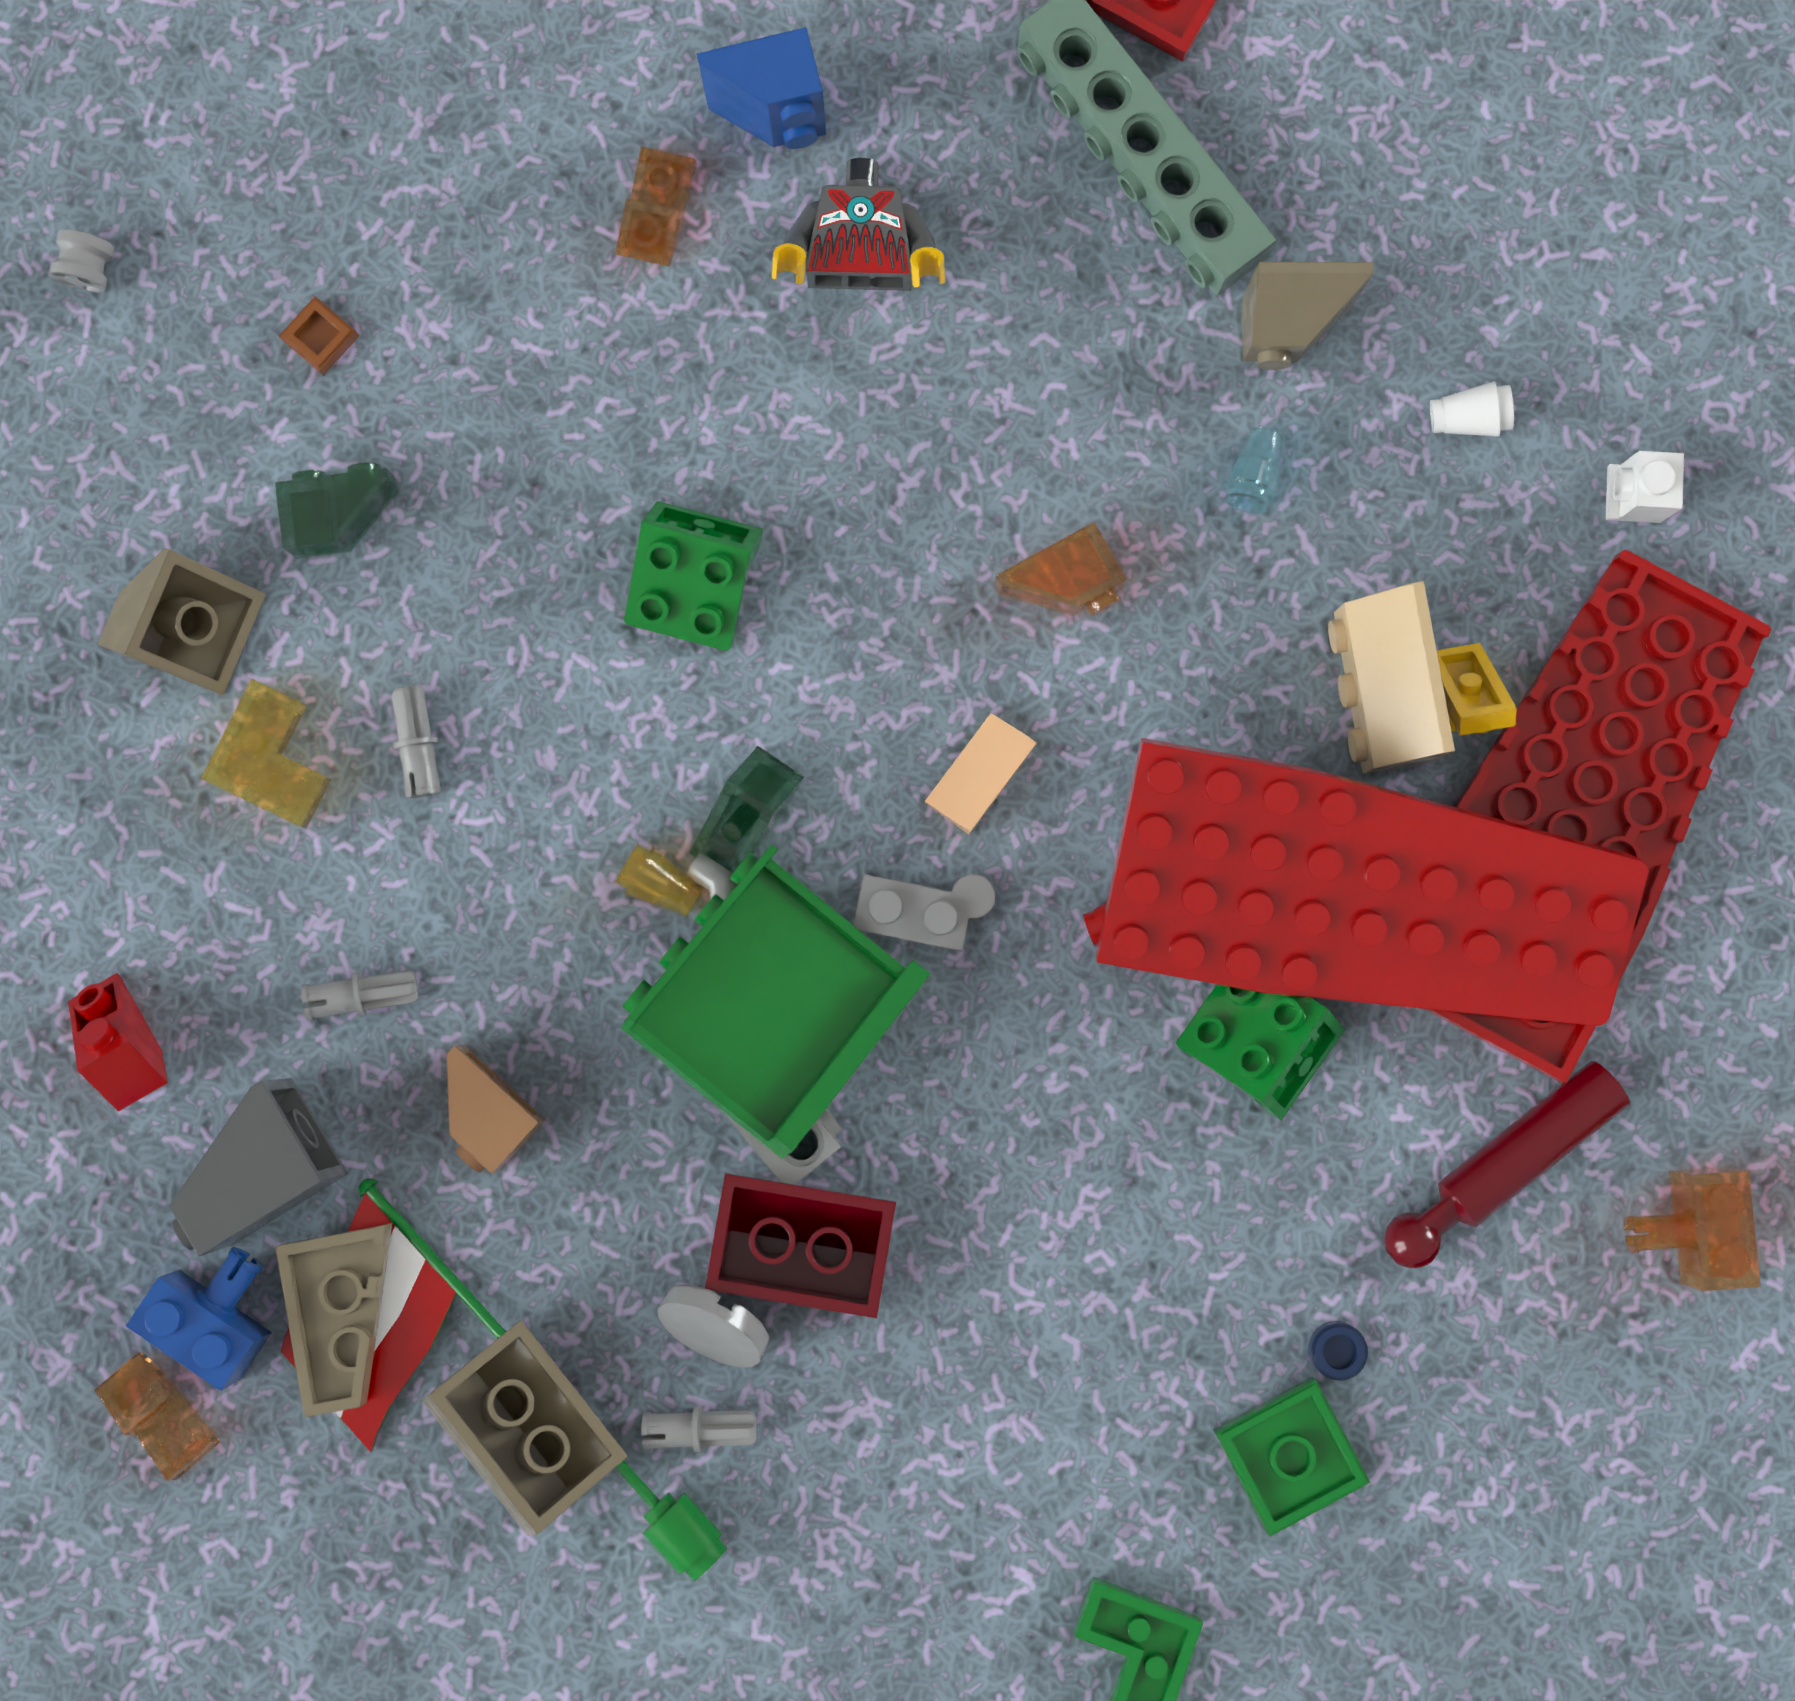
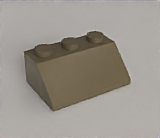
[422,1320,628,1536]

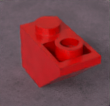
[68,973,168,1112]

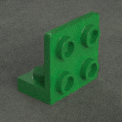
[624,501,763,651]
[1176,984,1346,1121]

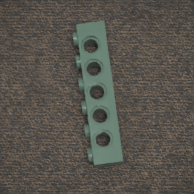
[1017,0,1277,296]

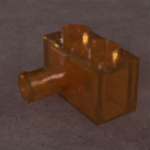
[1624,1166,1761,1291]

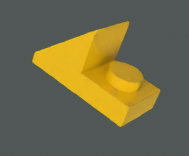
[1437,643,1517,736]

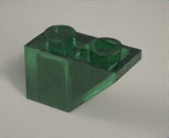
[275,462,399,559]

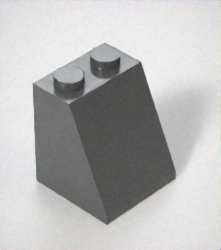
[169,1078,348,1257]

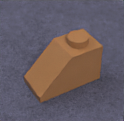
[446,1045,546,1174]

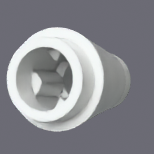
[1430,381,1514,437]

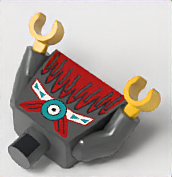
[771,158,945,291]

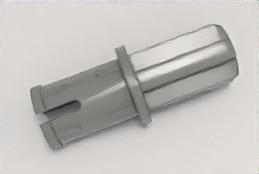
[392,685,442,798]
[301,970,419,1021]
[641,1406,758,1453]

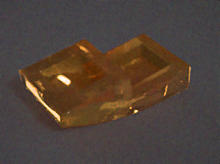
[94,1352,220,1480]

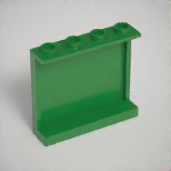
[620,844,930,1159]

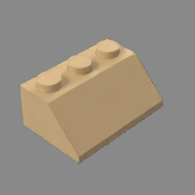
[1328,581,1455,774]

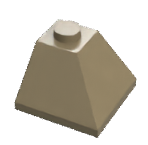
[1242,262,1374,370]
[97,548,266,695]

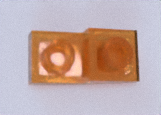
[615,147,697,267]

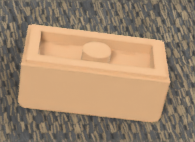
[925,713,1037,835]

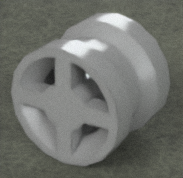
[49,229,115,293]

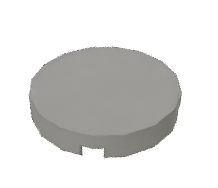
[658,1285,769,1367]

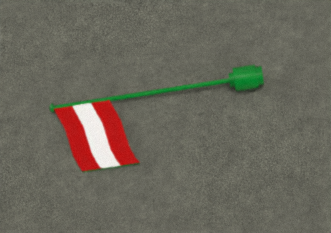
[280,1178,727,1581]

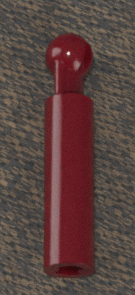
[1384,1061,1630,1268]

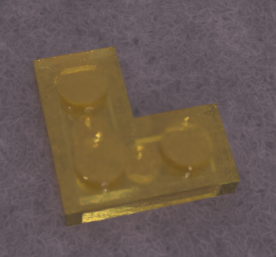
[201,678,331,829]

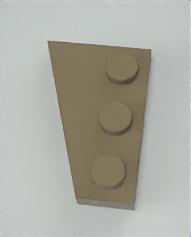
[275,1223,392,1418]

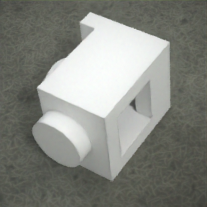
[1606,451,1684,523]

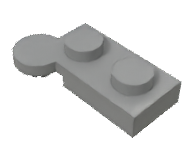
[853,874,995,952]

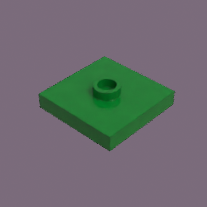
[1213,1377,1371,1537]

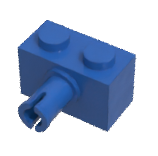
[126,1247,272,1391]

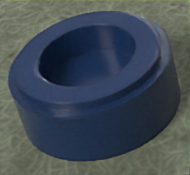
[1308,1321,1368,1381]

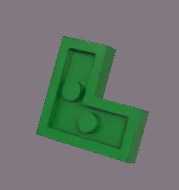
[1074,1577,1203,1701]

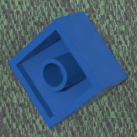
[697,27,826,149]

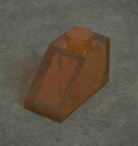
[994,522,1127,617]

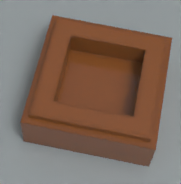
[279,296,360,376]

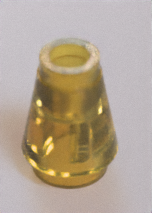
[615,843,702,917]

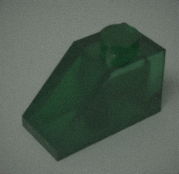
[689,746,804,873]

